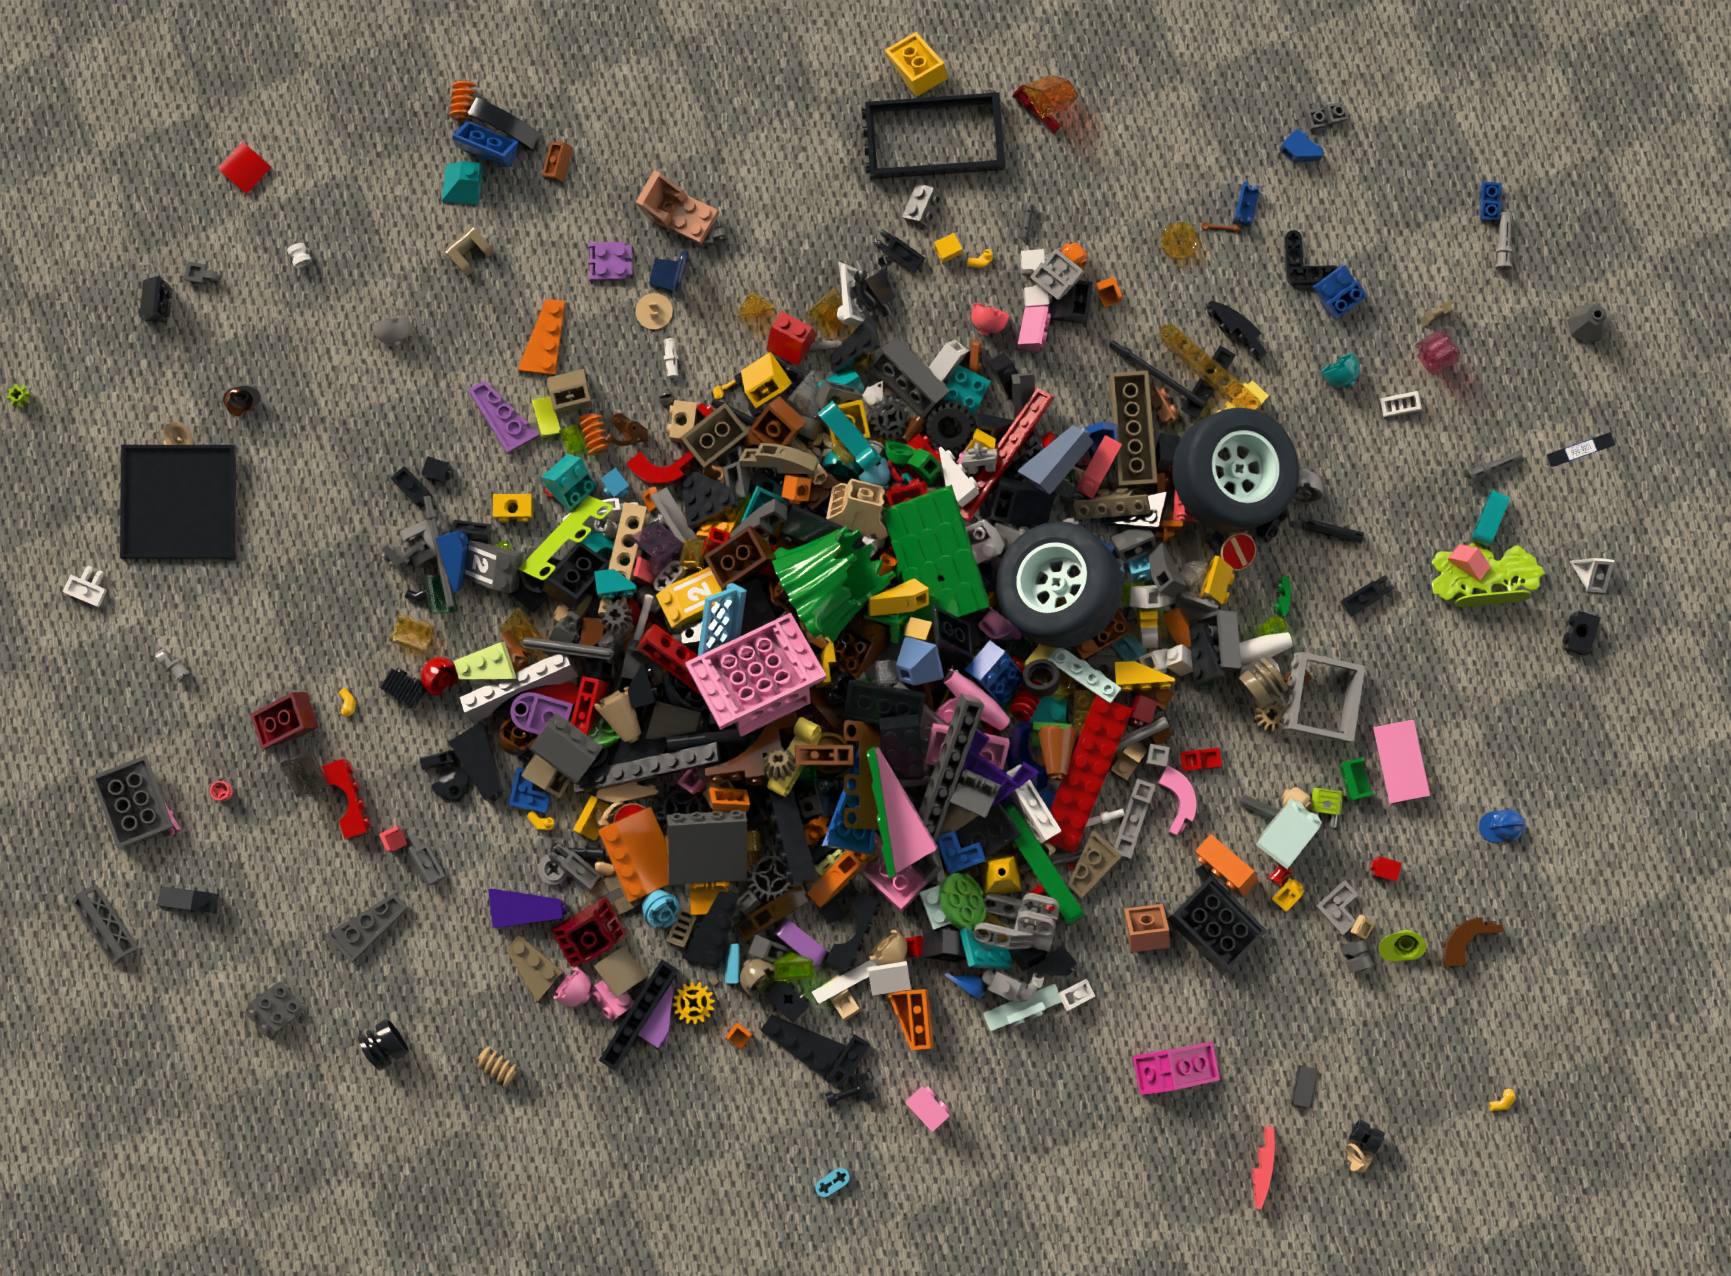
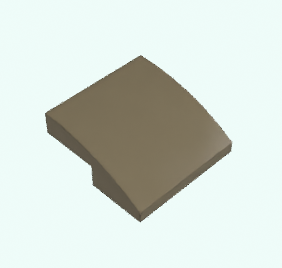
[593,946,647,999]

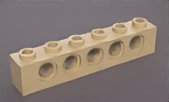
[598,502,650,620]

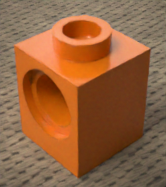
[782,474,812,504]

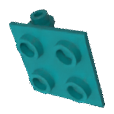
[943,364,991,414]

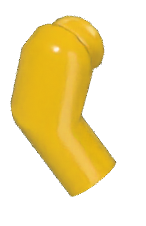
[967,249,993,268]
[338,687,356,717]
[526,811,555,831]

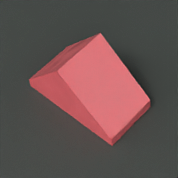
[1448,544,1491,581]

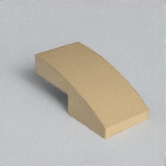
[822,975,861,1021]

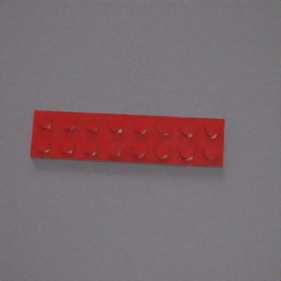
[1045,695,1133,853]

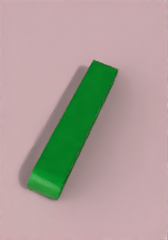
[1004,803,1085,926]

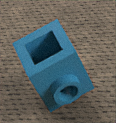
[601,468,631,500]

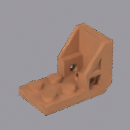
[636,170,720,244]

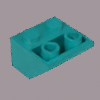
[541,454,597,511]

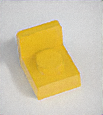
[1272,878,1304,912]

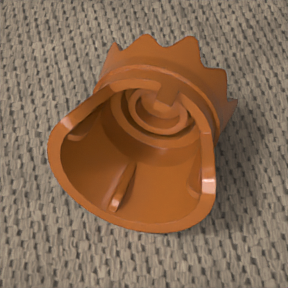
[501,630,532,673]

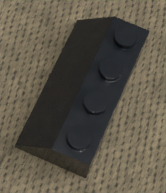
[778,505,864,549]

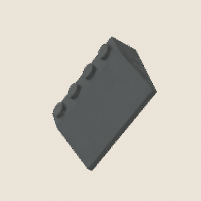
[90,755,174,851]

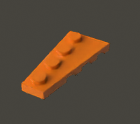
[518,299,565,375]

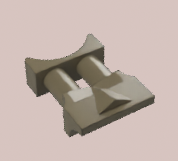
[1420,299,1454,327]

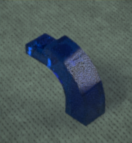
[1006,721,1048,791]

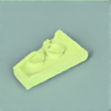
[454,642,516,679]

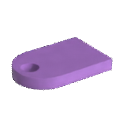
[511,692,573,735]

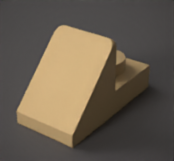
[1111,742,1147,781]

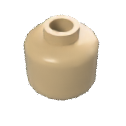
[1281,787,1312,811]

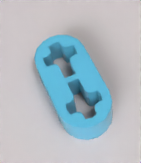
[815,1168,850,1197]

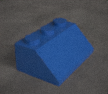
[452,120,519,168]

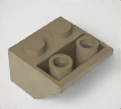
[547,369,593,415]
[521,754,571,798]

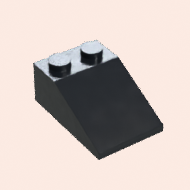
[932,605,973,666]

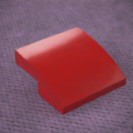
[217,141,271,194]

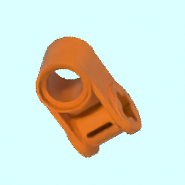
[879,548,898,576]

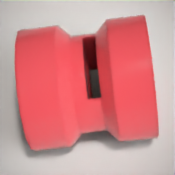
[210,781,233,802]

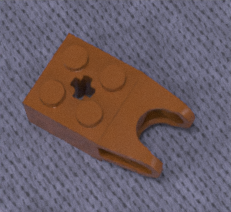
[743,396,807,448]

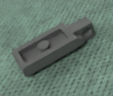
[406,833,446,887]

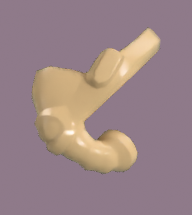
[595,802,625,827]
[1346,1143,1372,1173]

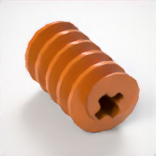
[449,81,476,123]
[578,414,610,456]

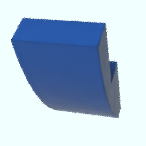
[1480,181,1502,221]

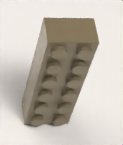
[1108,371,1157,489]

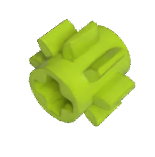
[6,384,32,408]

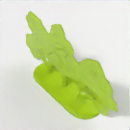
[1432,541,1545,608]

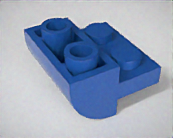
[1313,265,1368,319]

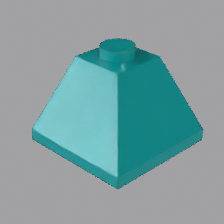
[441,161,483,205]

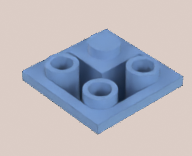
[896,636,944,685]

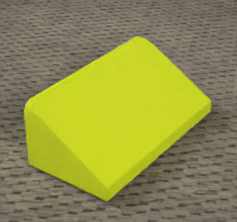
[532,397,561,438]

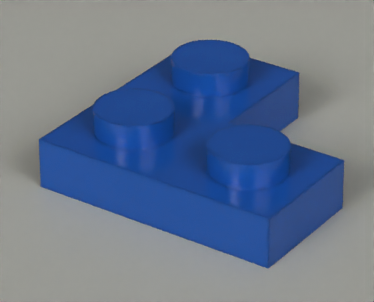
[509,767,551,813]
[937,830,986,874]

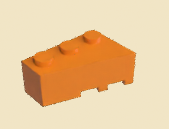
[1195,834,1259,898]
[887,989,934,1050]

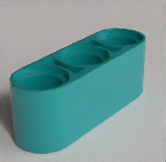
[1471,490,1510,547]

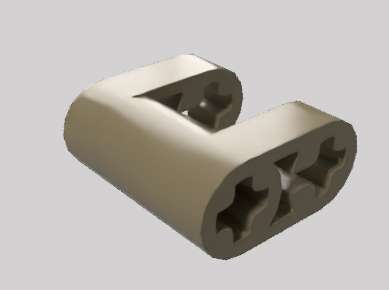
[444,226,495,276]

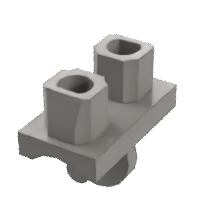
[961,442,998,474]

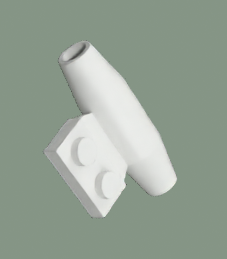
[1239,632,1293,693]

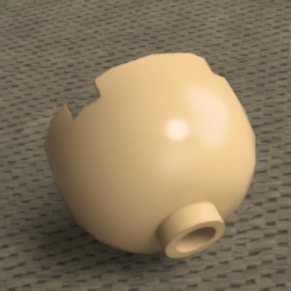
[869,930,908,966]

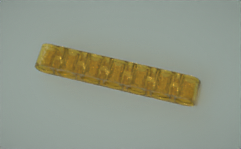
[1160,324,1261,412]

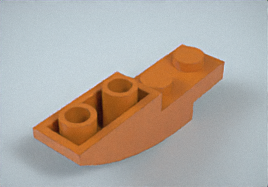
[807,850,878,908]

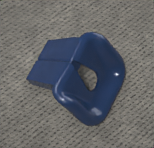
[649,250,691,298]

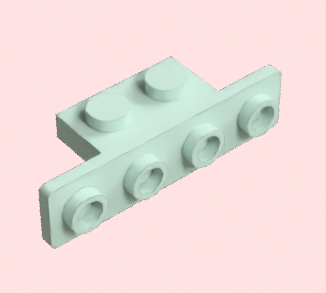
[1048,648,1121,703]
[983,984,1062,1031]

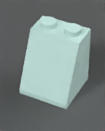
[1256,798,1322,869]
[919,885,951,930]

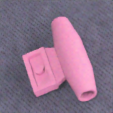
[936,671,1010,730]

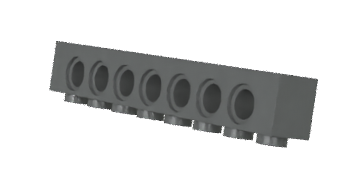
[918,693,984,843]

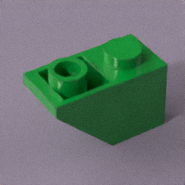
[907,448,943,487]

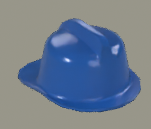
[1479,810,1525,842]

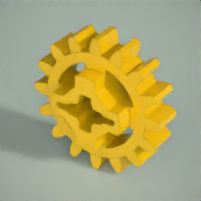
[672,982,715,1024]

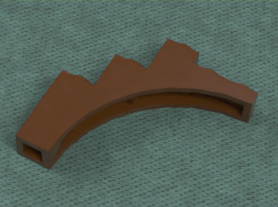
[705,711,798,786]

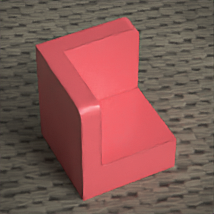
[379,826,408,853]

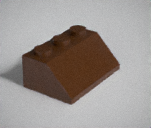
[704,526,776,590]

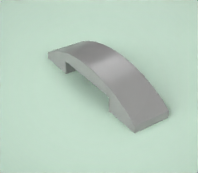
[1114,779,1156,858]

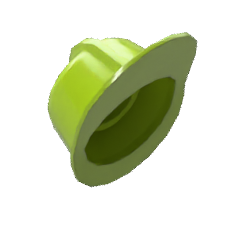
[1379,929,1426,962]

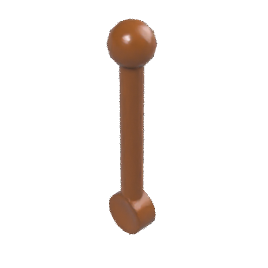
[1201,222,1241,233]

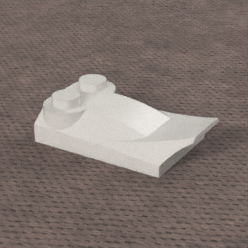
[837,262,873,328]

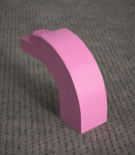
[1158,766,1196,836]

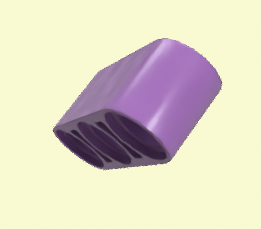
[774,918,829,968]

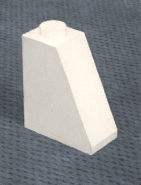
[928,340,970,382]

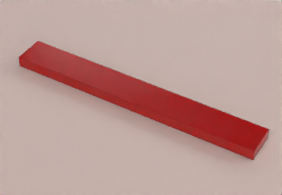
[958,388,1054,522]

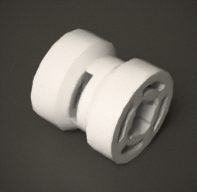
[287,243,312,268]

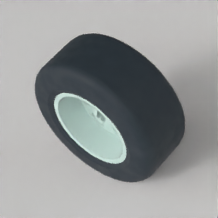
[1172,408,1299,532]
[996,522,1123,648]

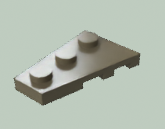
[1068,829,1122,898]
[506,934,563,1002]

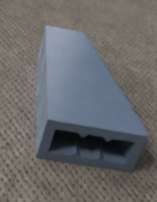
[1018,425,1094,495]

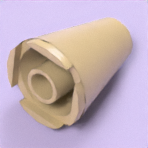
[594,687,641,744]

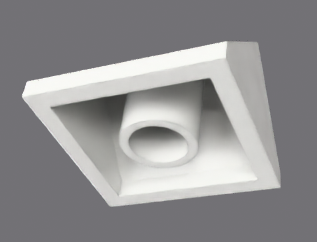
[868,961,911,996]

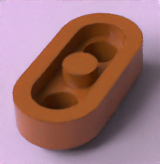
[969,339,983,374]

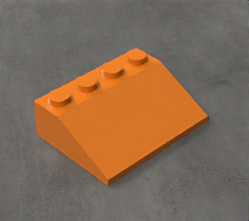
[597,807,669,902]

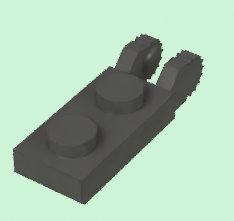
[548,843,601,891]

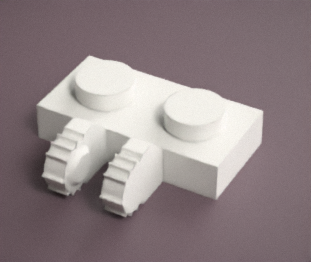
[63,566,107,607]

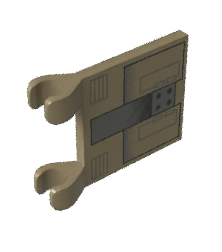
[582,874,644,916]

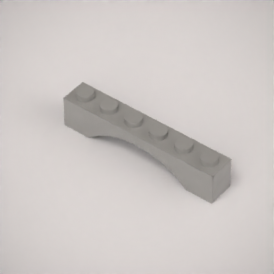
[460,653,578,723]

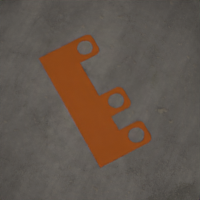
[844,720,881,830]

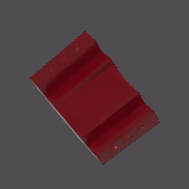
[551,897,627,967]

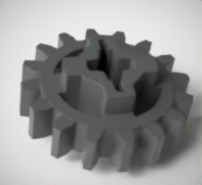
[868,397,909,438]

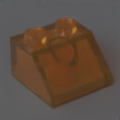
[1022,75,1079,118]

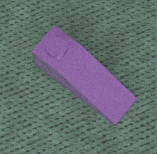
[638,985,675,1048]

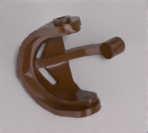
[604,413,648,446]

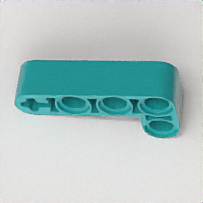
[818,401,881,472]

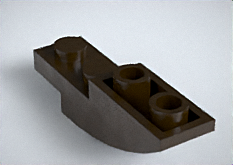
[734,885,812,942]

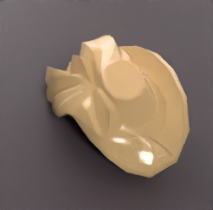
[163,421,193,445]

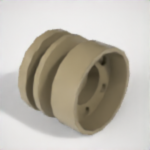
[1237,658,1288,710]

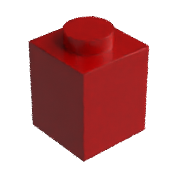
[1370,856,1402,882]

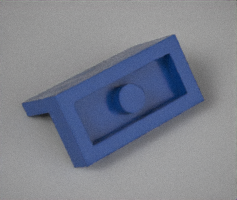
[1084,421,1118,454]

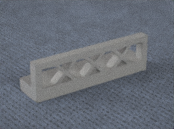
[650,487,704,562]

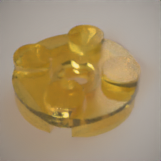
[1161,222,1199,260]

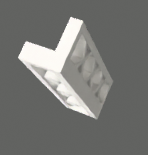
[1007,764,1061,844]

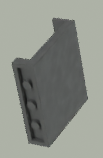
[667,810,747,885]

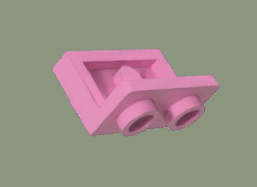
[589,980,634,1022]

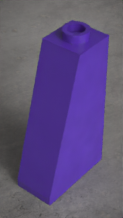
[488,889,567,928]

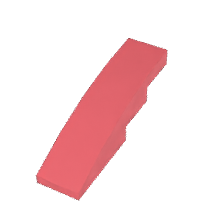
[1252,1126,1275,1209]

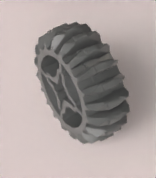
[746,850,796,902]

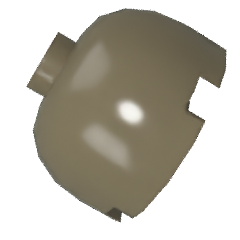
[740,958,779,996]

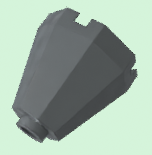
[1567,303,1609,344]

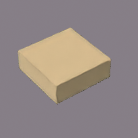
[1350,915,1374,941]

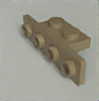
[1074,487,1151,520]

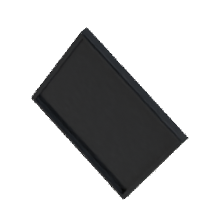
[120,445,236,559]

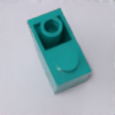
[594,569,637,600]

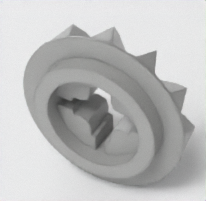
[538,854,568,885]

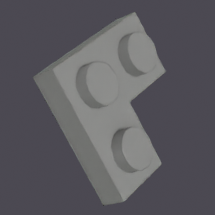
[1316,880,1358,935]

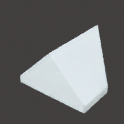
[1570,558,1614,593]

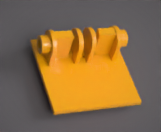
[690,881,729,915]

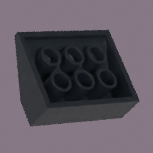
[1167,875,1267,975]

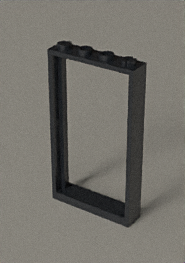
[862,92,1005,179]

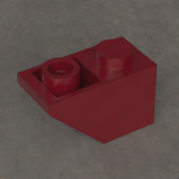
[1127,695,1158,727]

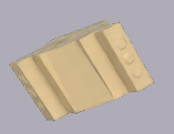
[826,479,890,540]

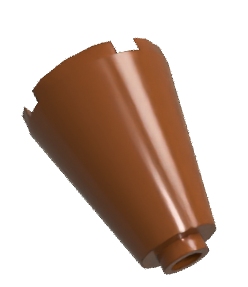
[1038,725,1077,781]

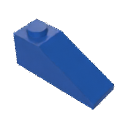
[436,529,468,593]

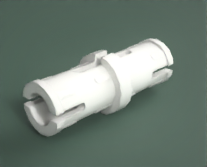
[663,338,679,378]

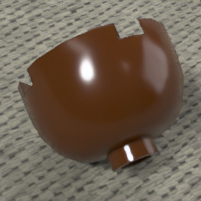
[499,718,538,756]

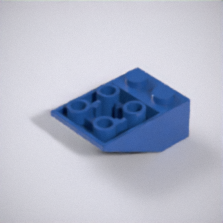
[965,641,1023,707]

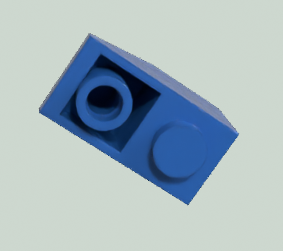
[1279,128,1325,162]

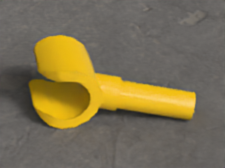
[713,380,736,399]

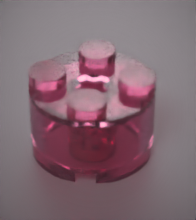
[1415,330,1460,375]

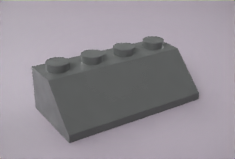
[869,336,950,419]

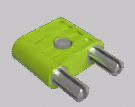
[1310,787,1344,828]

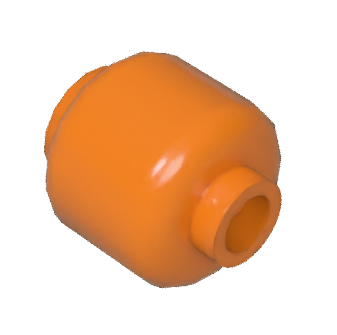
[1061,243,1088,269]

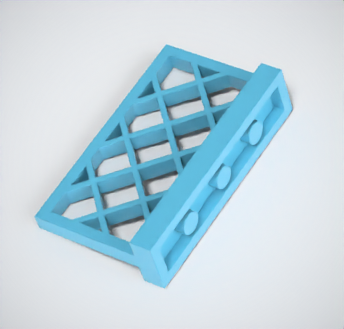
[698,583,747,656]

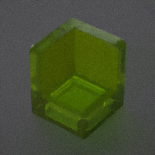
[559,424,587,455]

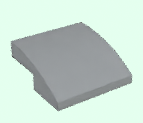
[1030,248,1085,300]

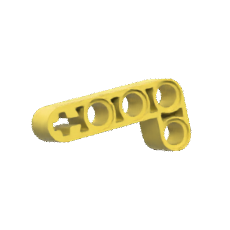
[767,717,822,797]

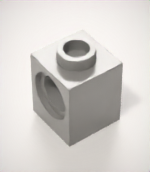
[1145,744,1170,768]

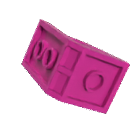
[1132,1041,1220,1095]

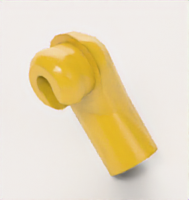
[1489,1089,1516,1112]

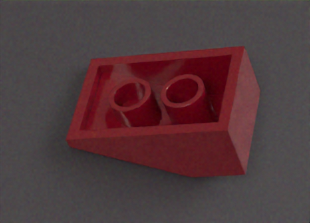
[250,692,319,750]

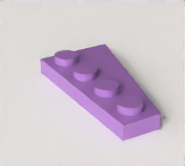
[468,380,540,454]

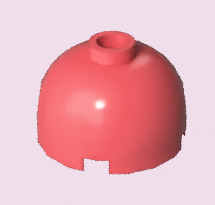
[971,303,1010,336]

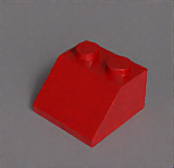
[766,311,817,366]

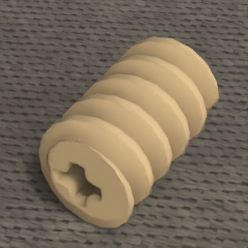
[474,1046,518,1088]

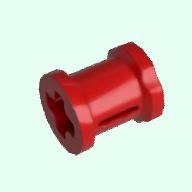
[1267,863,1293,888]

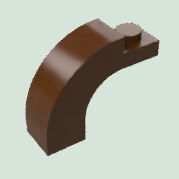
[1442,917,1503,967]

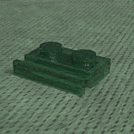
[424,575,458,614]

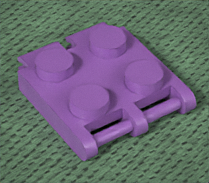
[588,242,633,281]

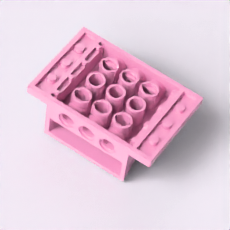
[685,613,827,737]

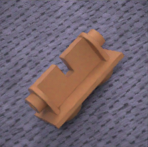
[1150,386,1180,426]

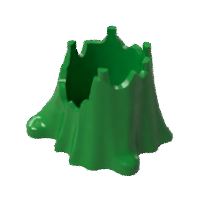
[772,525,896,642]

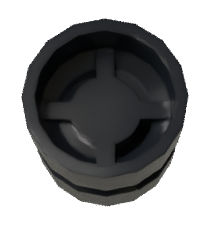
[1348,1119,1385,1155]

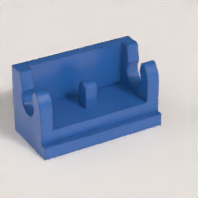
[1233,182,1260,227]

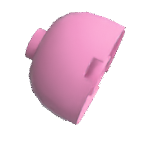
[554,967,591,1007]

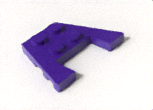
[959,728,1039,808]

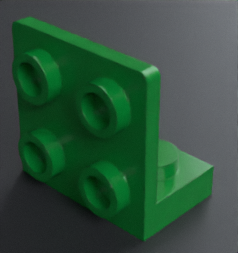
[864,609,915,644]

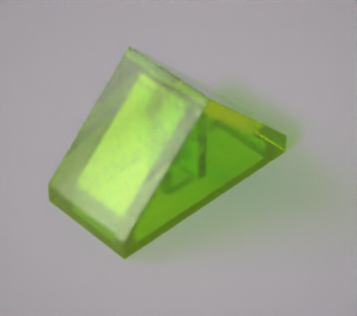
[774,952,814,981]

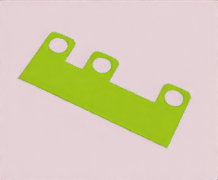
[518,495,613,580]

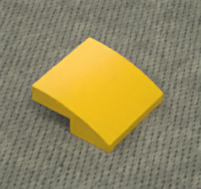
[816,642,836,688]

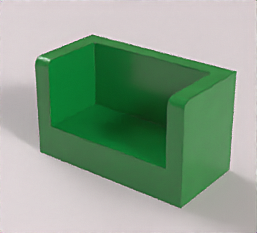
[1339,757,1374,802]

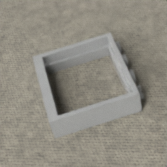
[1282,652,1365,743]

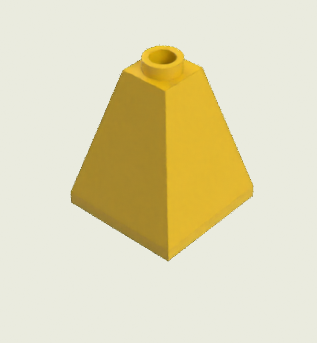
[979,853,1022,897]

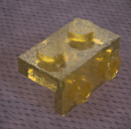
[389,614,434,654]

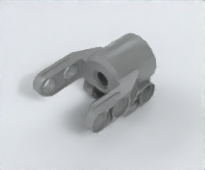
[974,893,1059,952]

